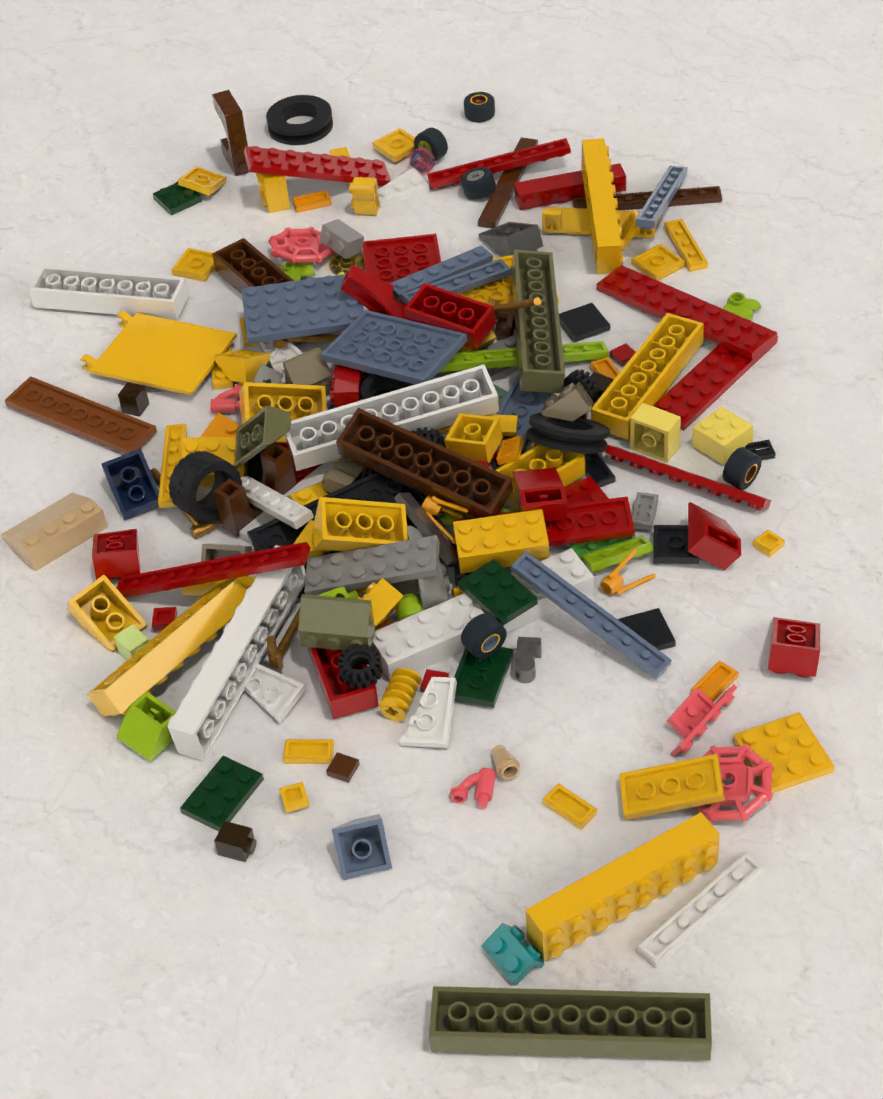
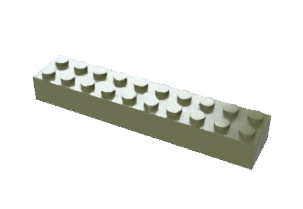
[511,250,565,393]
[429,986,712,1061]

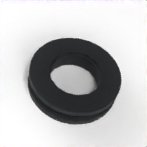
[266,95,333,145]
[527,413,610,454]

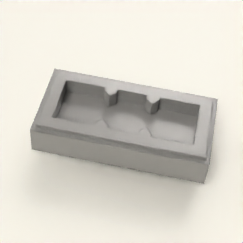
[632,492,659,531]

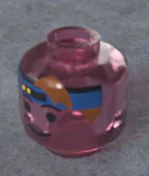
[409,146,436,173]

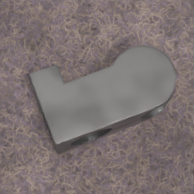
[515,637,542,683]

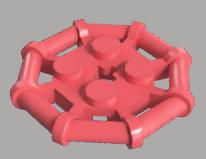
[269,227,336,265]
[694,744,774,823]

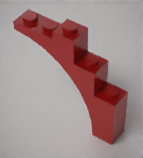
[340,264,406,319]

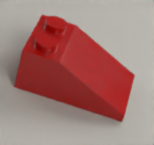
[92,529,140,581]
[768,617,820,678]

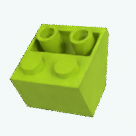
[116,691,176,762]

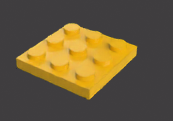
[733,712,835,793]

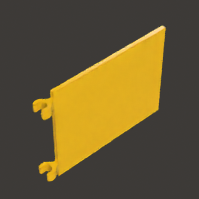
[80,311,237,395]

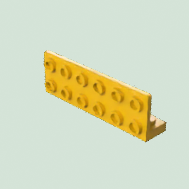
[542,207,657,238]

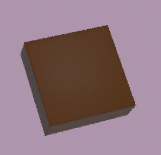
[326,752,360,783]

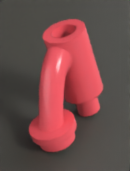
[210,384,242,413]
[450,768,496,808]

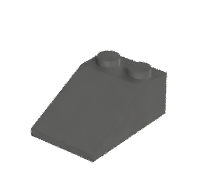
[479,222,543,257]

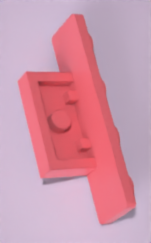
[666,684,738,756]

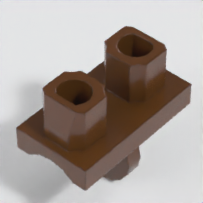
[496,310,516,338]

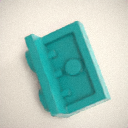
[481,923,545,985]

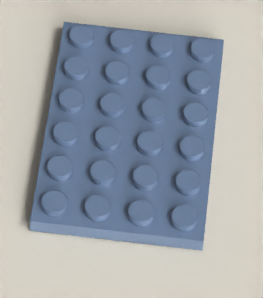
[241,273,364,344]
[321,310,468,384]

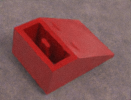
[512,467,568,522]
[688,502,741,570]

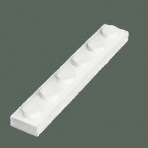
[241,476,314,530]

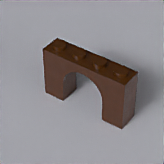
[212,90,249,176]
[214,442,296,537]

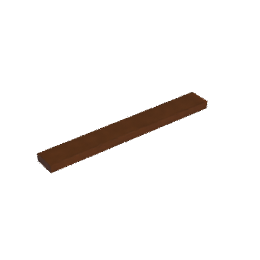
[478,137,538,228]
[573,186,722,210]

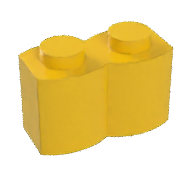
[349,177,379,216]

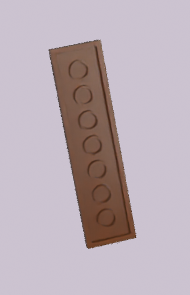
[5,376,157,454]

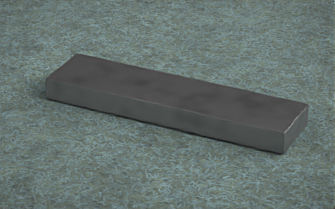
[394,492,459,565]

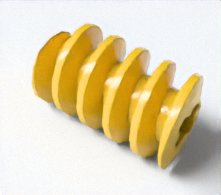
[379,668,422,722]

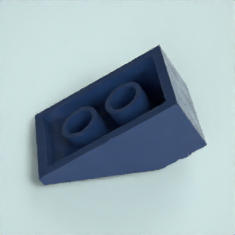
[101,449,159,520]

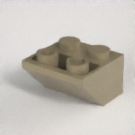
[541,382,593,421]

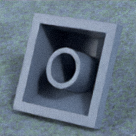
[332,814,392,880]

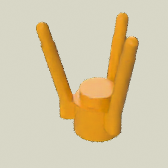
[421,495,469,545]
[600,548,656,596]

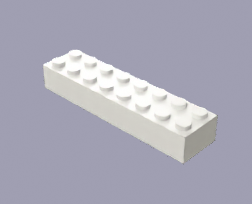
[29,266,189,320]

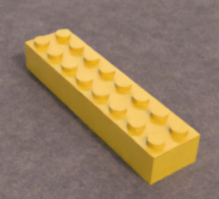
[581,138,624,274]
[590,313,704,440]
[86,577,247,717]
[525,812,720,962]

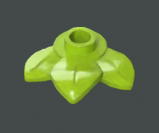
[280,262,315,281]
[723,292,761,321]

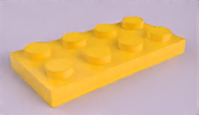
[619,754,725,820]

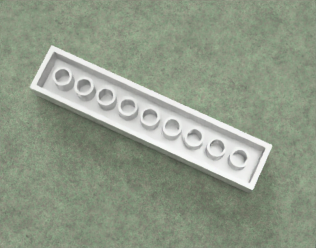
[284,365,499,471]
[168,545,306,761]
[372,548,594,680]

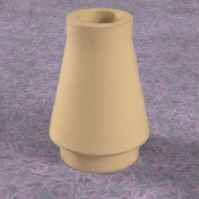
[492,745,520,780]

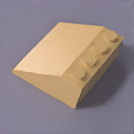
[1,492,108,571]

